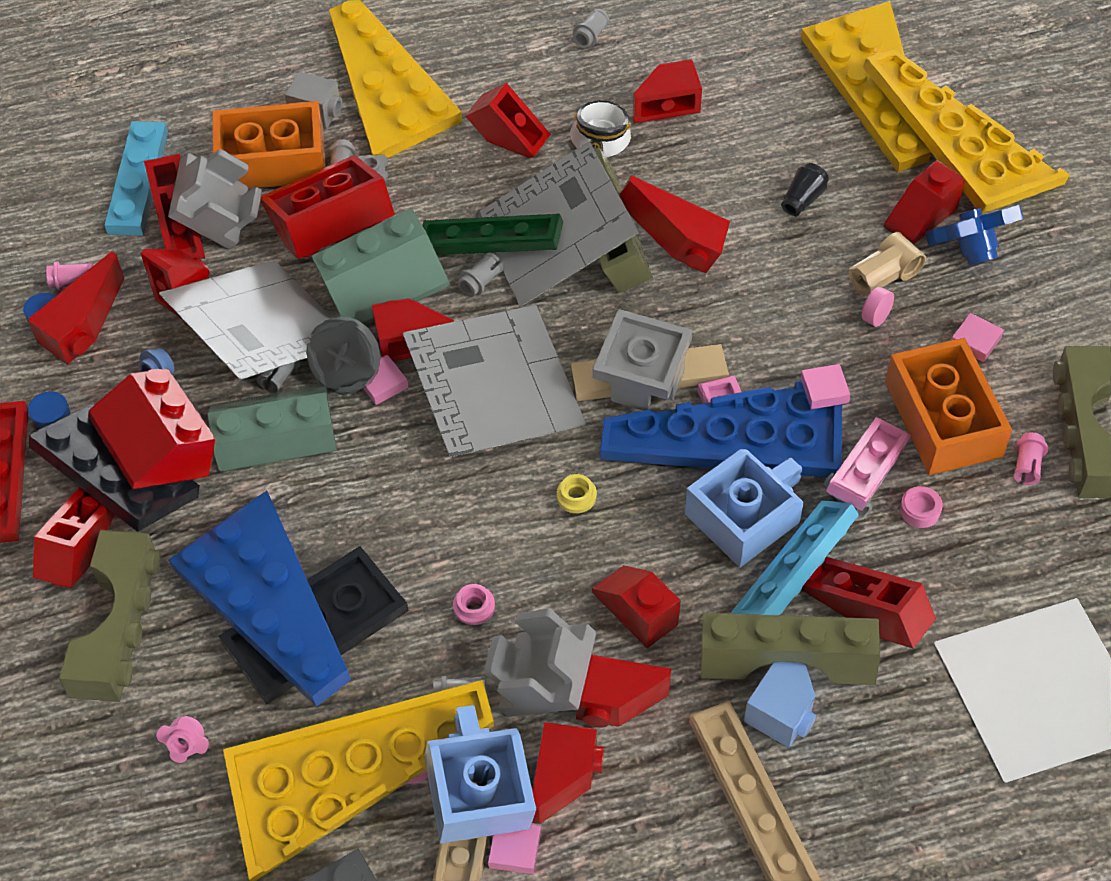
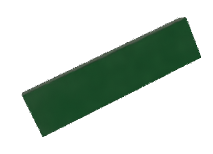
[422,213,563,255]

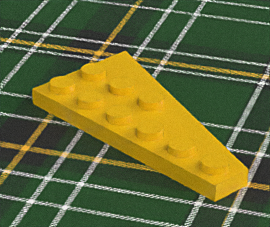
[329,0,463,158]
[801,1,931,173]
[863,49,1070,214]
[223,680,494,881]

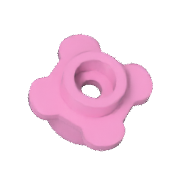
[156,716,209,763]

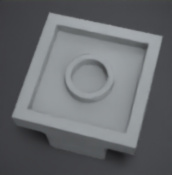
[168,150,262,250]
[593,309,693,411]
[484,609,596,717]

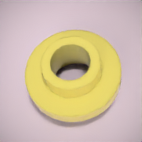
[557,474,597,513]

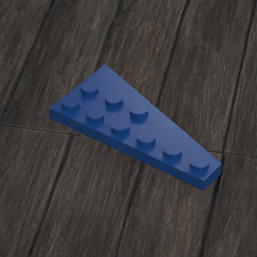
[600,381,842,477]
[168,490,351,707]

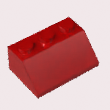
[260,155,395,259]
[88,369,216,489]

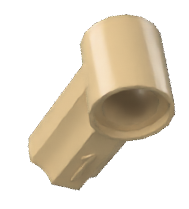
[848,232,926,296]

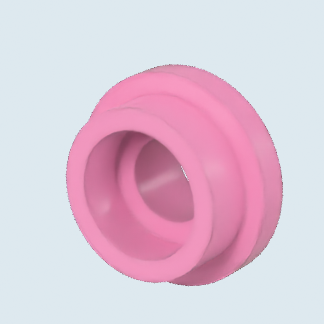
[453,584,495,625]

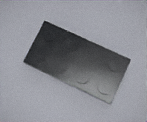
[29,404,200,532]
[219,546,409,704]

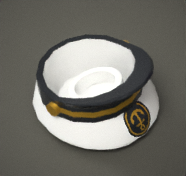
[570,100,631,158]

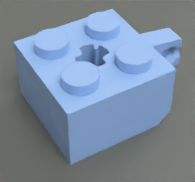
[685,449,804,568]
[424,705,536,844]

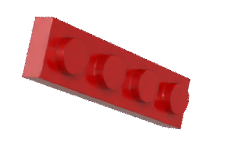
[0,401,28,543]

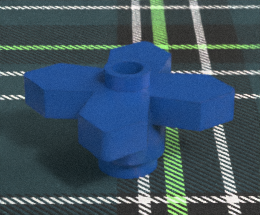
[925,205,1024,265]

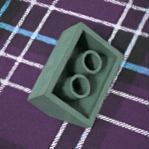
[311,208,450,326]
[208,385,337,472]

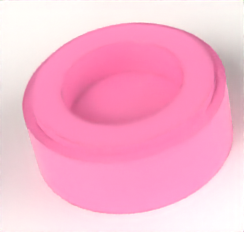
[861,287,894,327]
[900,486,943,528]

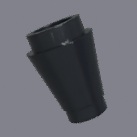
[781,163,829,217]

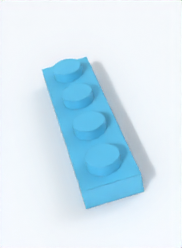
[105,121,168,236]
[731,500,859,615]

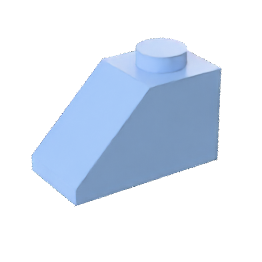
[744,662,817,748]

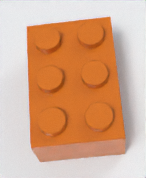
[213,101,326,189]
[885,337,1012,475]

